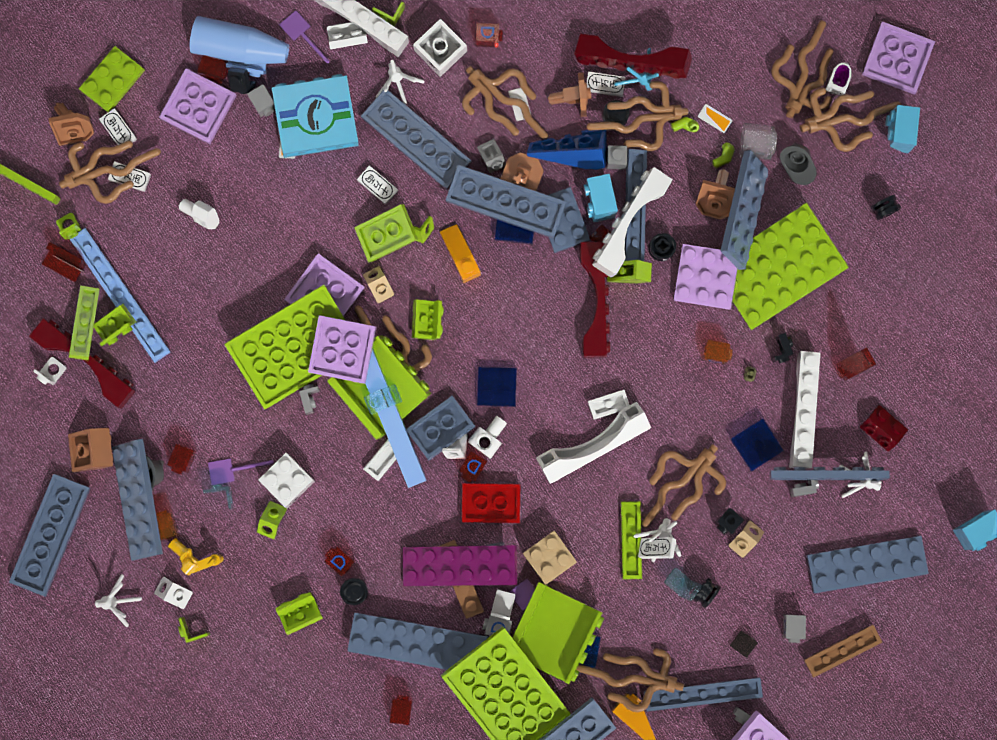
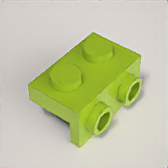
[412,299,444,340]
[94,304,136,346]
[275,592,323,635]

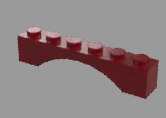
[574,33,692,79]
[580,242,610,358]
[29,318,136,409]

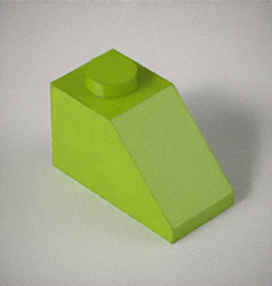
[607,260,652,283]

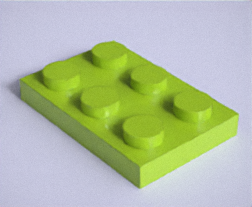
[79,46,145,112]
[354,204,418,262]

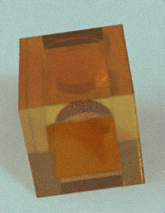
[703,340,733,365]
[156,510,180,541]

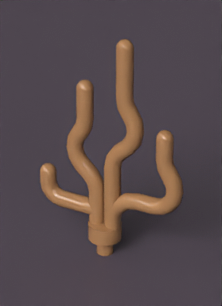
[771,20,834,118]
[462,66,548,140]
[587,81,688,151]
[799,87,901,152]
[59,140,161,204]
[354,305,432,372]
[642,444,726,528]
[577,648,684,712]

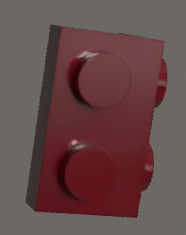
[860,405,908,452]

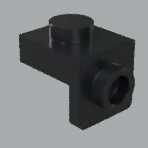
[227,67,256,94]
[772,333,793,364]
[714,508,744,535]

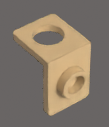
[363,266,394,303]
[729,520,764,558]

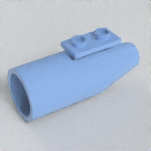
[190,16,289,77]

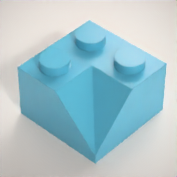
[885,105,920,153]
[584,174,618,223]
[953,509,997,551]

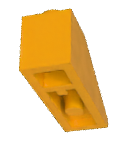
[440,224,481,283]
[611,693,656,740]

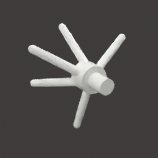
[376,60,425,105]
[839,452,882,498]
[634,518,681,562]
[95,574,142,627]

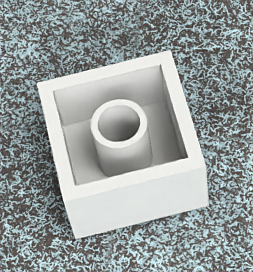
[413,19,467,77]
[258,453,315,508]

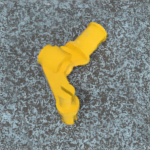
[168,538,224,575]

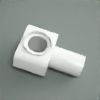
[179,199,219,229]
[468,416,507,459]

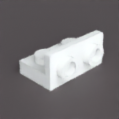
[327,22,368,49]

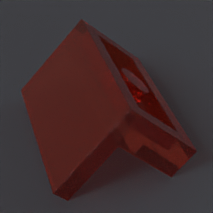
[42,242,86,282]

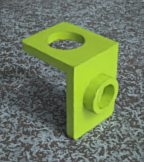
[372,2,405,26]
[56,213,82,240]
[413,216,434,243]
[257,501,287,539]
[178,617,210,643]

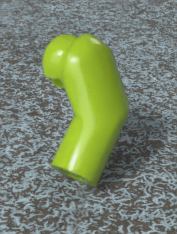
[670,117,699,132]
[712,142,735,169]

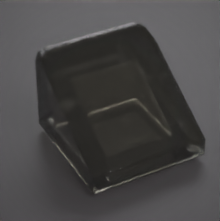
[730,631,758,658]

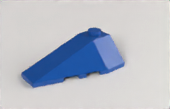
[527,130,607,170]

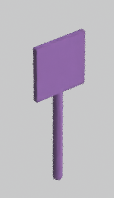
[279,11,330,63]
[208,458,274,485]
[509,579,535,611]

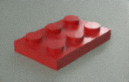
[462,483,520,523]

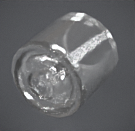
[740,123,777,160]

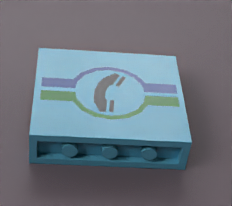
[272,74,359,158]

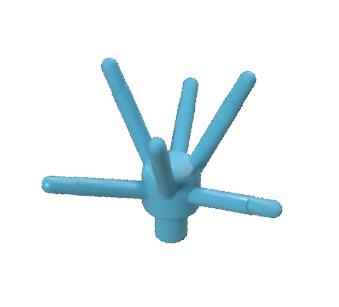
[614,48,659,91]

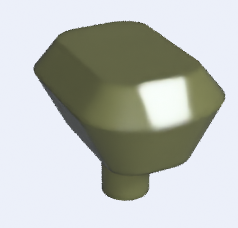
[744,366,757,382]

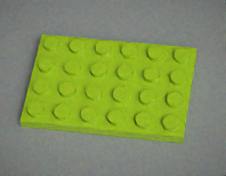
[732,203,849,330]
[224,284,345,410]
[441,627,571,740]

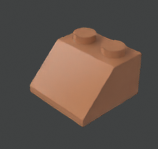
[68,428,113,472]

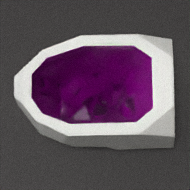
[826,62,851,96]

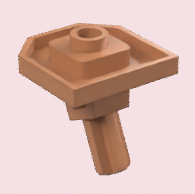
[548,73,591,117]
[49,102,94,146]
[501,153,544,191]
[696,169,735,220]

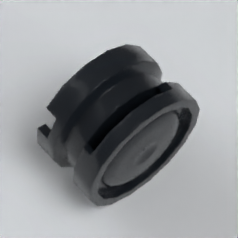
[602,100,629,125]
[871,195,901,220]
[649,233,676,262]
[340,578,368,605]
[692,578,721,608]

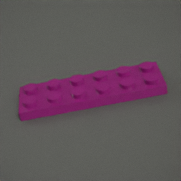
[403,545,517,586]

